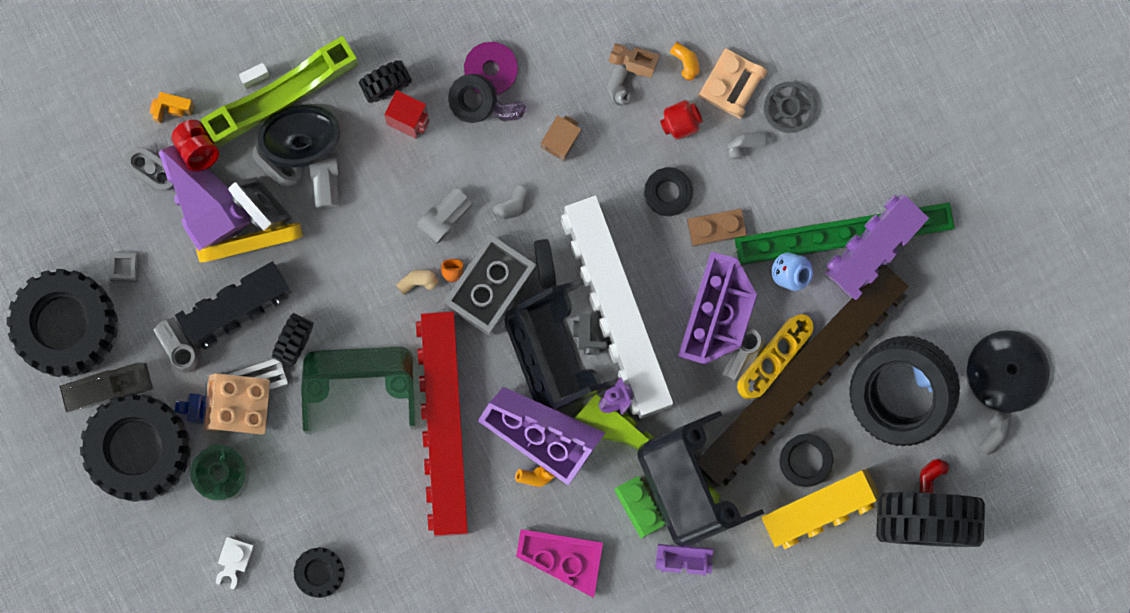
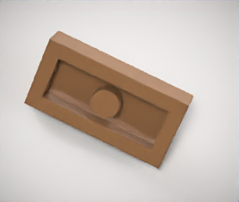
[687,209,747,247]

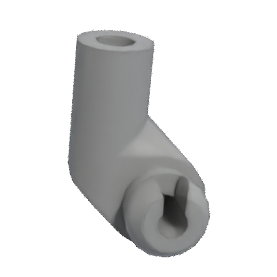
[607,65,631,106]
[726,133,766,159]
[493,186,529,219]
[979,414,1009,455]

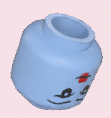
[772,252,813,291]

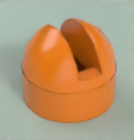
[441,259,463,282]

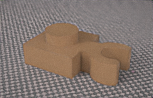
[609,43,660,78]

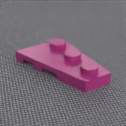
[516,529,603,598]

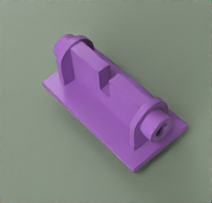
[599,378,633,415]
[655,544,713,576]

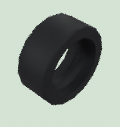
[779,434,833,487]

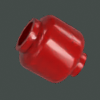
[660,100,703,140]

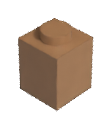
[541,115,581,161]

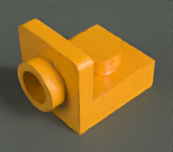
[150,92,194,124]

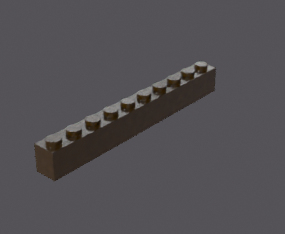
[696,265,909,487]

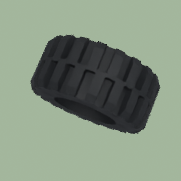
[7,269,118,378]
[80,393,191,502]
[876,492,985,547]

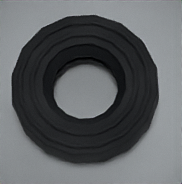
[448,74,497,123]
[644,167,693,217]
[534,239,556,289]

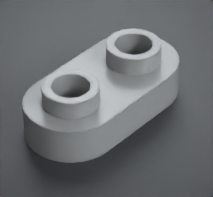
[252,143,301,187]
[125,147,174,192]

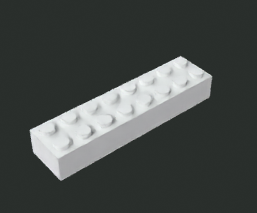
[561,195,673,420]

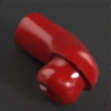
[919,458,949,493]

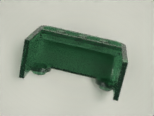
[301,347,417,435]

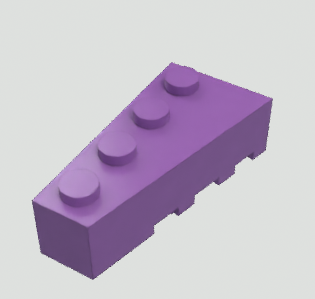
[478,387,605,486]

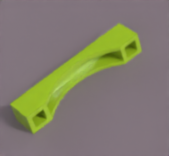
[200,35,358,148]
[574,394,721,504]

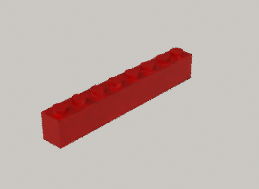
[416,312,468,537]

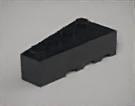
[175,261,292,350]

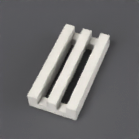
[227,359,288,391]

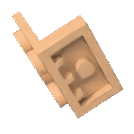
[203,373,270,435]

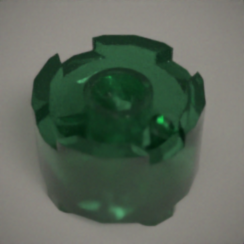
[190,445,249,502]

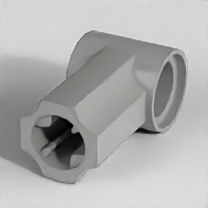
[310,153,340,209]
[417,187,473,244]
[153,317,199,373]
[723,329,767,382]

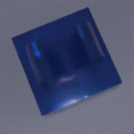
[175,393,206,424]

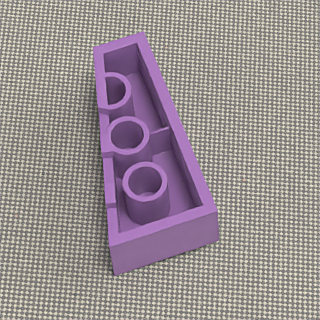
[825,194,929,300]

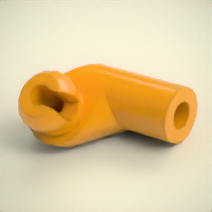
[670,42,700,81]
[515,466,556,487]

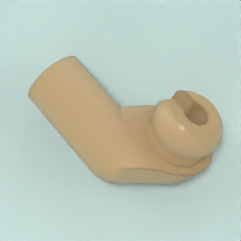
[396,270,438,295]

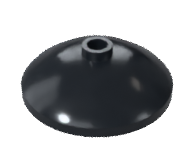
[258,105,340,168]
[966,331,1049,413]

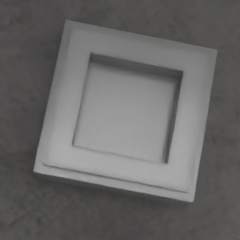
[109,253,139,282]

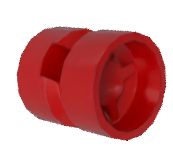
[171,119,219,172]

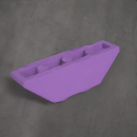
[678,251,758,365]

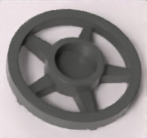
[764,82,815,133]

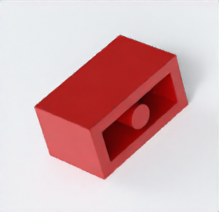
[384,90,430,139]

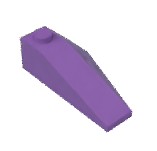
[159,145,252,251]

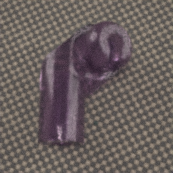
[493,99,527,122]

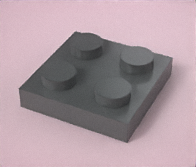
[228,177,292,231]

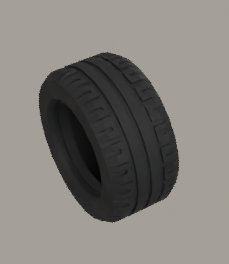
[849,336,960,447]

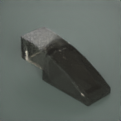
[59,363,153,412]

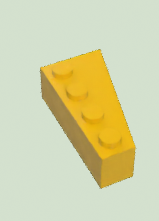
[761,468,880,550]

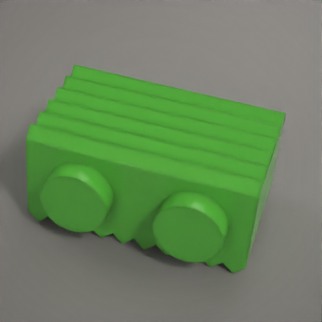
[614,476,665,538]

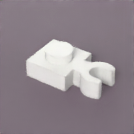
[216,537,254,589]

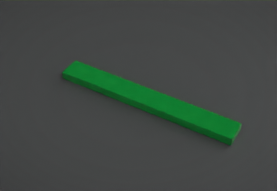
[734,202,955,265]

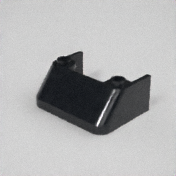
[504,279,619,410]
[637,411,765,547]

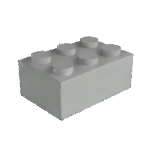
[443,234,536,337]

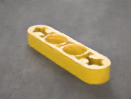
[196,222,304,262]
[737,314,814,399]

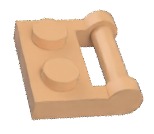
[698,48,768,119]

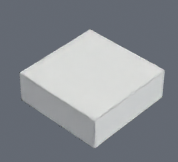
[239,63,270,89]

